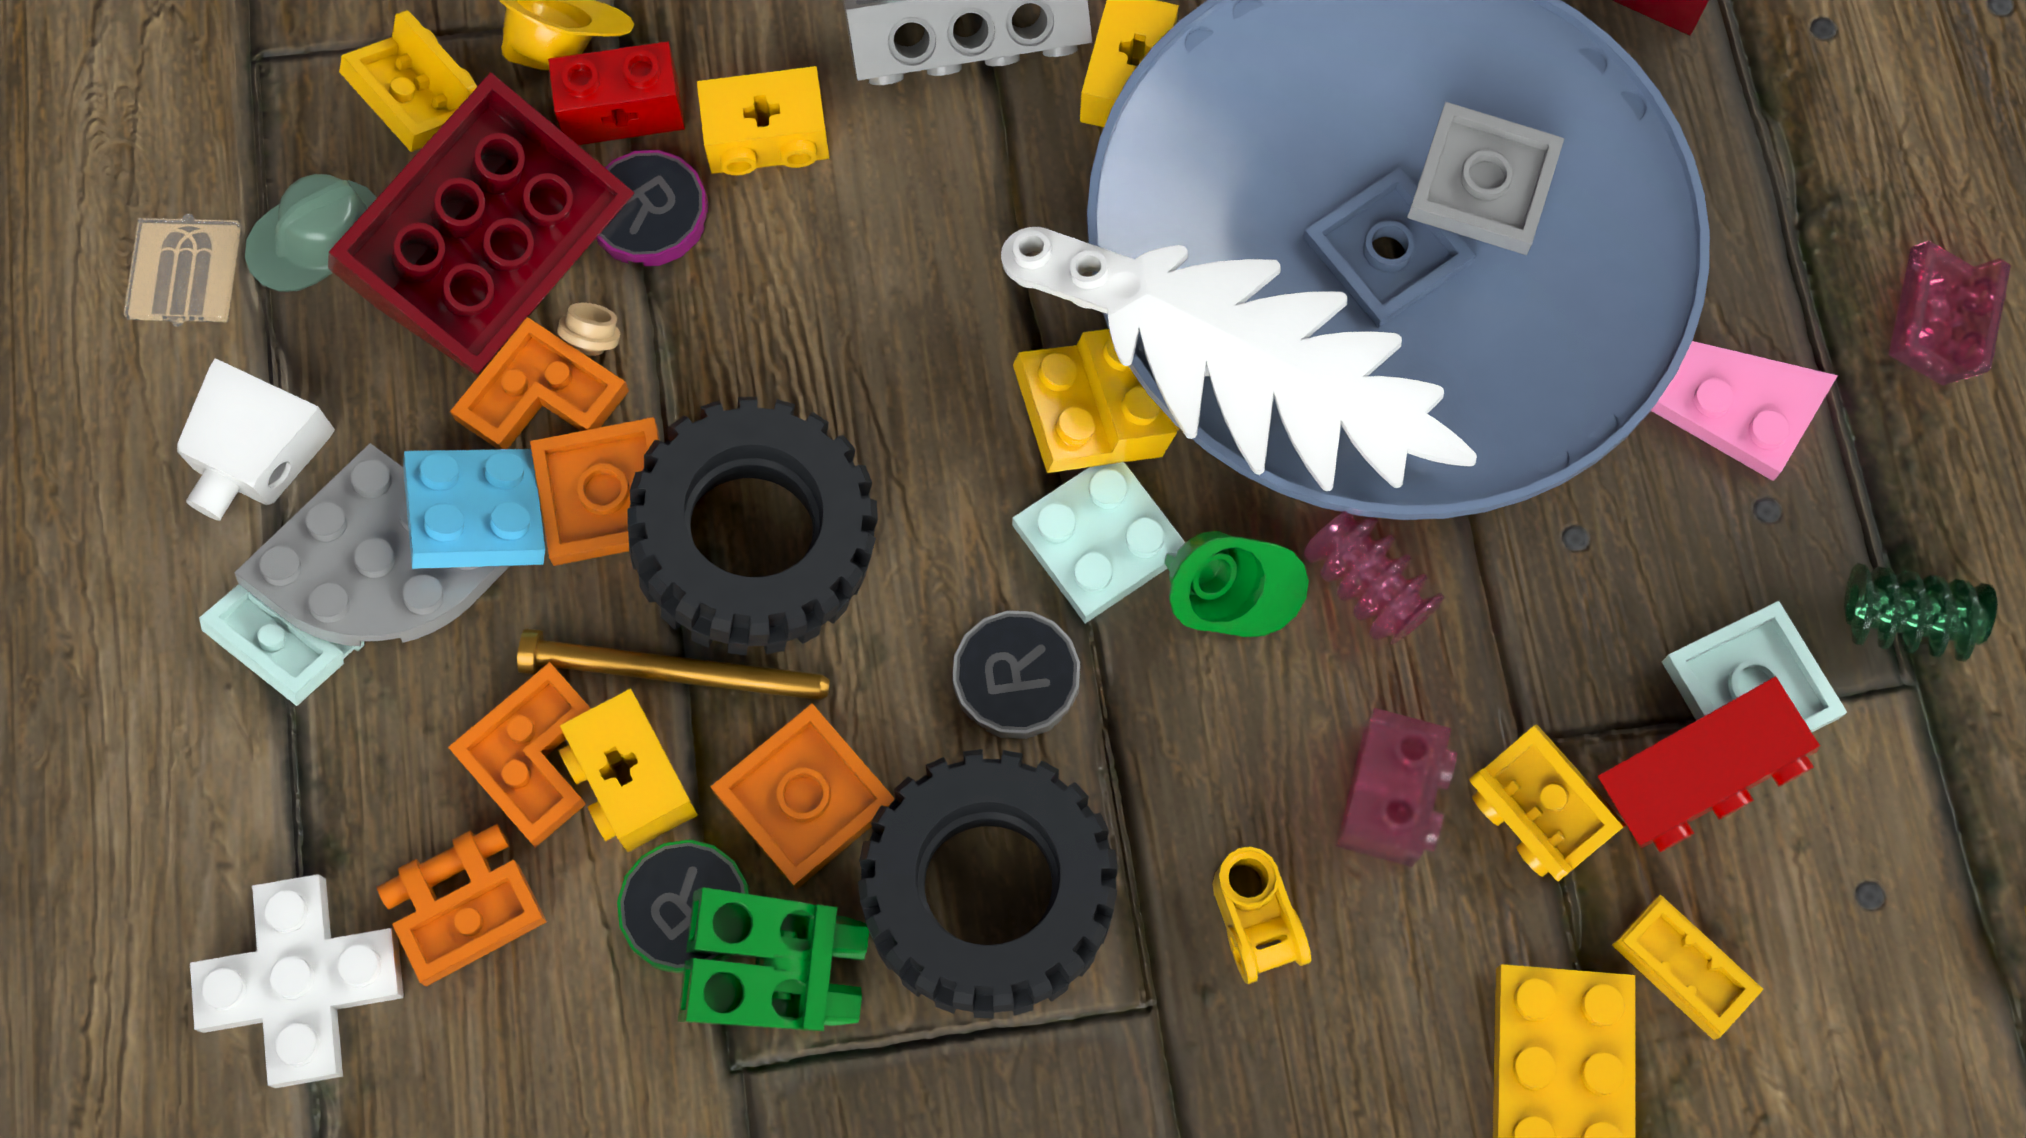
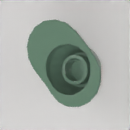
[245,174,377,292]

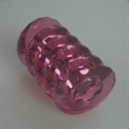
[1304,511,1446,645]

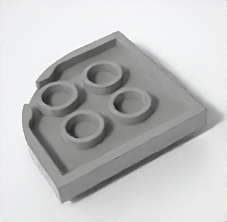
[234,443,510,647]

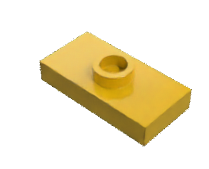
[1612,894,1764,1040]

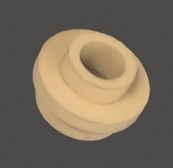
[557,303,620,356]

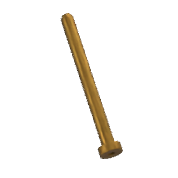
[517,628,830,700]

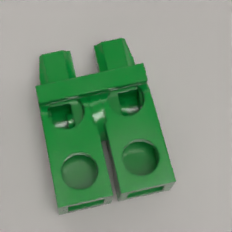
[677,887,869,1031]

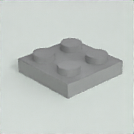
[1407,102,1565,255]

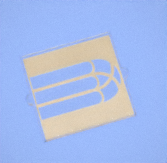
[123,214,241,327]

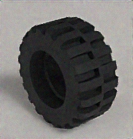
[627,397,878,655]
[858,749,1118,1018]

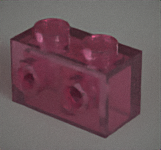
[1336,708,1457,867]

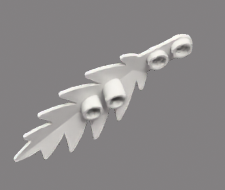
[1001,227,1477,491]

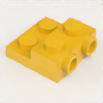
[1013,329,1180,473]

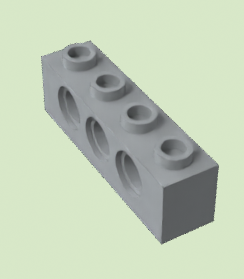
[843,0,1093,85]

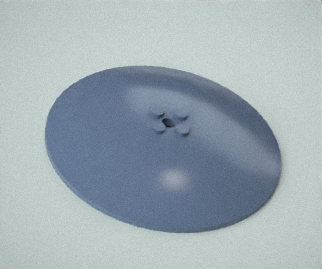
[1087,0,1710,520]

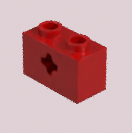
[548,41,685,145]

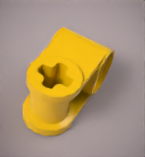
[1212,847,1311,984]

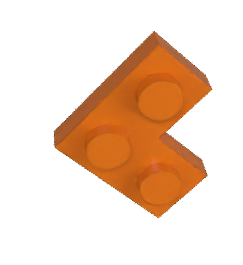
[450,317,629,449]
[448,662,591,848]

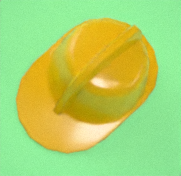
[499,0,634,70]

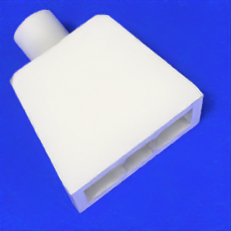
[177,358,335,521]

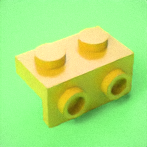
[339,10,477,152]
[1469,725,1626,882]

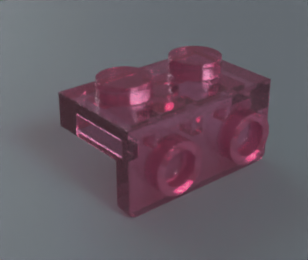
[1889,241,2011,385]

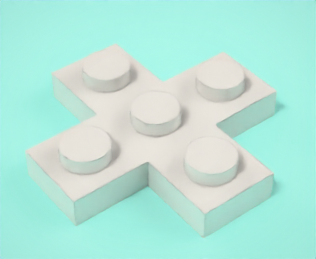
[190,874,404,1088]

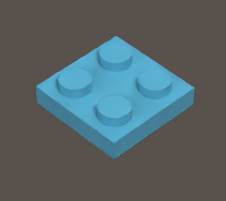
[403,449,545,569]

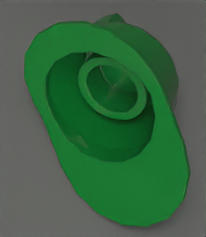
[1164,531,1309,637]

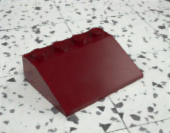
[328,72,635,376]

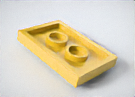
[1493,964,1635,1138]

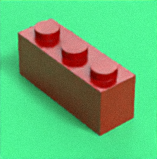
[1598,676,1820,853]

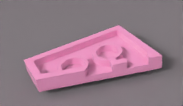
[1651,341,1838,481]

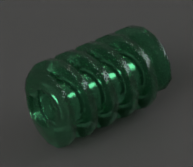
[1844,563,1998,662]

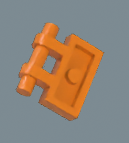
[377,824,547,987]

